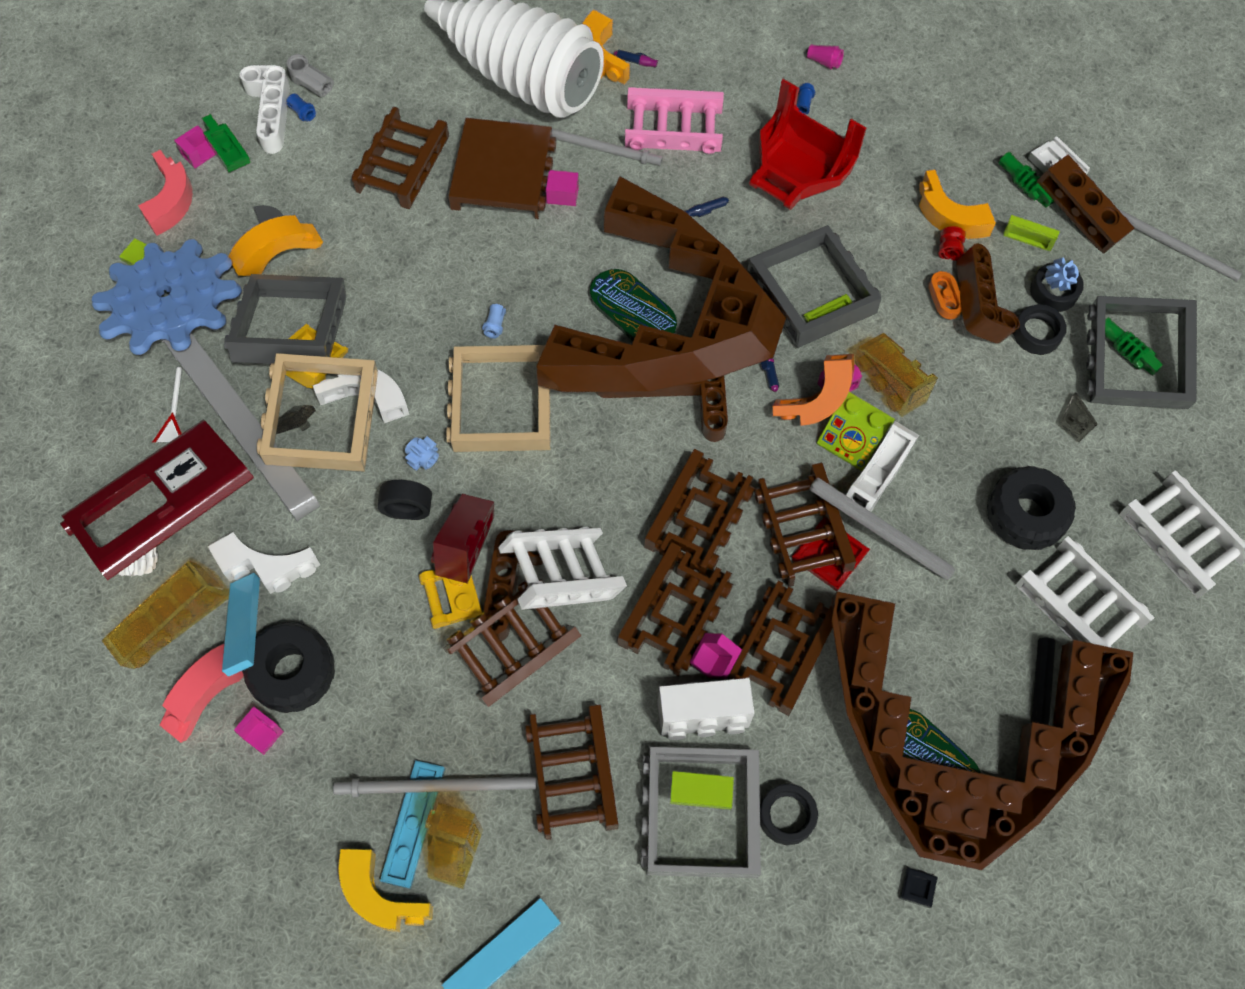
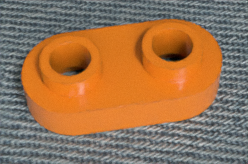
[928,271,962,319]

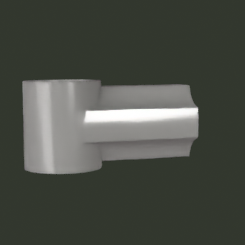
[287,54,334,97]

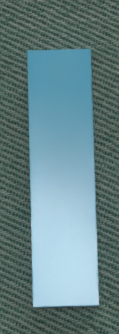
[222,573,260,677]
[380,760,445,889]
[442,898,561,989]

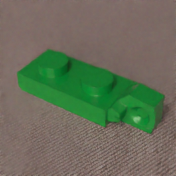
[202,114,251,173]

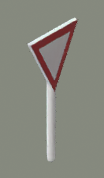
[152,367,182,443]

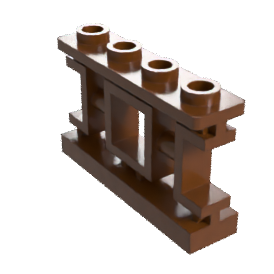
[644,449,755,576]
[618,542,734,677]
[727,580,833,716]

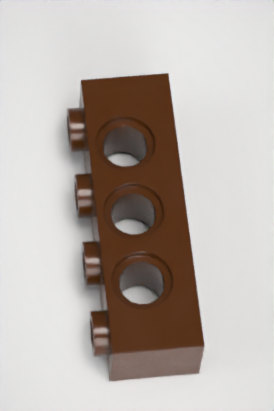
[1037,154,1135,254]

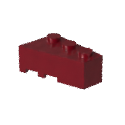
[431,493,494,584]

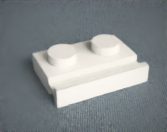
[1028,136,1090,174]

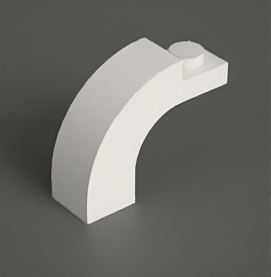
[313,369,409,423]

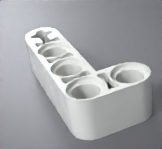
[240,65,290,154]

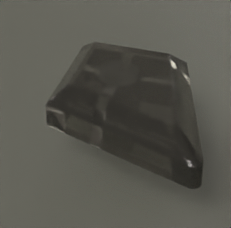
[1059,392,1098,443]
[276,405,316,434]

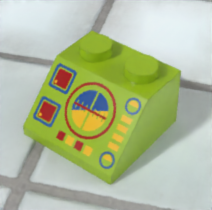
[816,392,895,471]

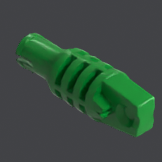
[998,152,1054,208]
[1105,317,1163,376]

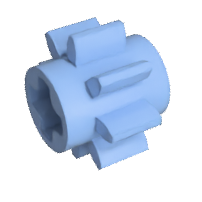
[1045,257,1079,291]
[405,436,439,471]

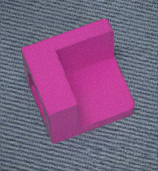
[174,125,216,169]
[546,170,579,206]
[690,633,742,679]
[234,707,284,755]

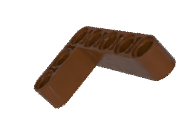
[595,376,728,442]

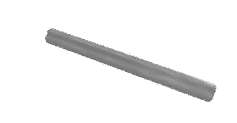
[810,478,955,580]

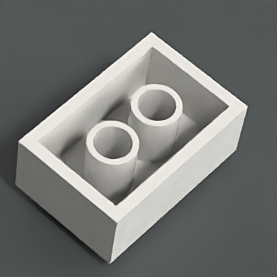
[657,678,755,740]

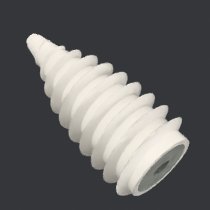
[424,0,604,118]

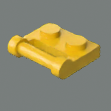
[419,570,482,629]

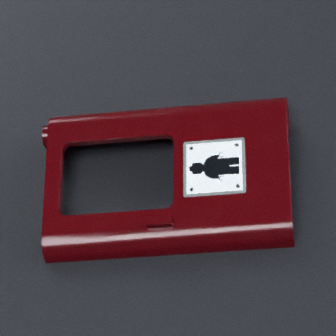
[60,419,254,581]

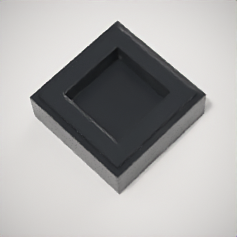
[900,868,938,908]

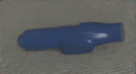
[685,196,729,217]

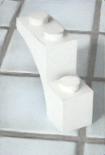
[846,422,920,512]
[208,532,320,594]

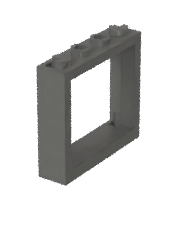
[747,225,881,348]
[224,274,346,364]
[1086,296,1197,409]

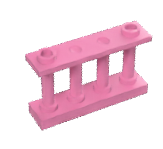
[625,87,724,154]

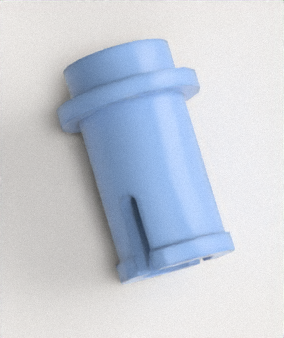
[482,304,506,338]

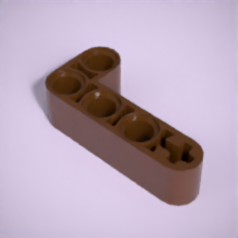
[956,243,1020,344]
[484,530,543,641]

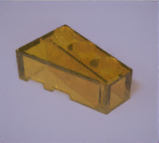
[854,332,938,417]
[425,802,483,889]

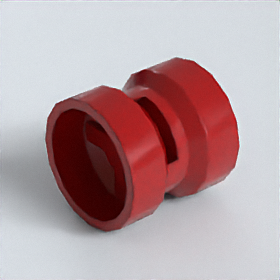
[938,226,966,261]

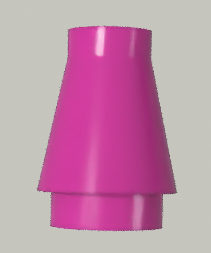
[807,44,844,70]

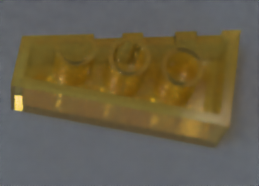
[101,561,230,669]

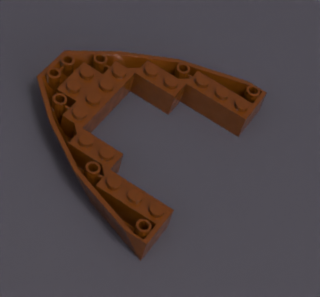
[537,176,786,392]
[832,591,1133,870]

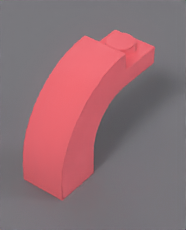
[138,150,193,236]
[160,644,244,743]

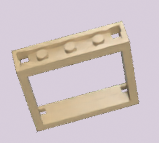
[446,345,550,452]
[257,353,378,472]

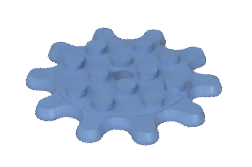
[92,239,242,355]

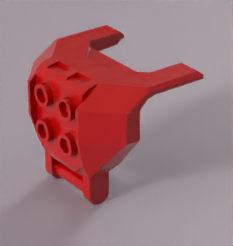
[749,79,867,210]

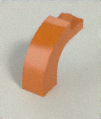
[772,354,854,426]

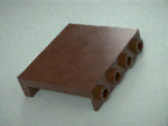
[449,118,557,219]

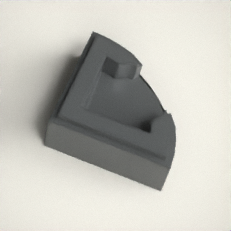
[254,205,283,223]

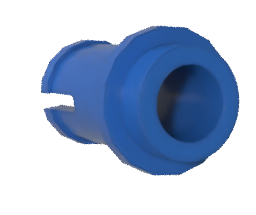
[796,83,816,115]
[286,93,316,121]

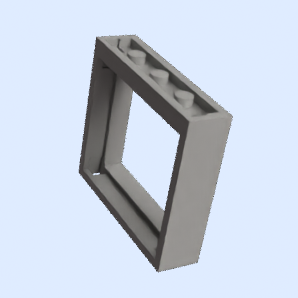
[641,747,761,878]

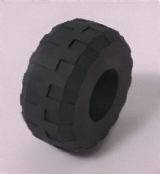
[987,466,1076,550]
[242,622,335,713]

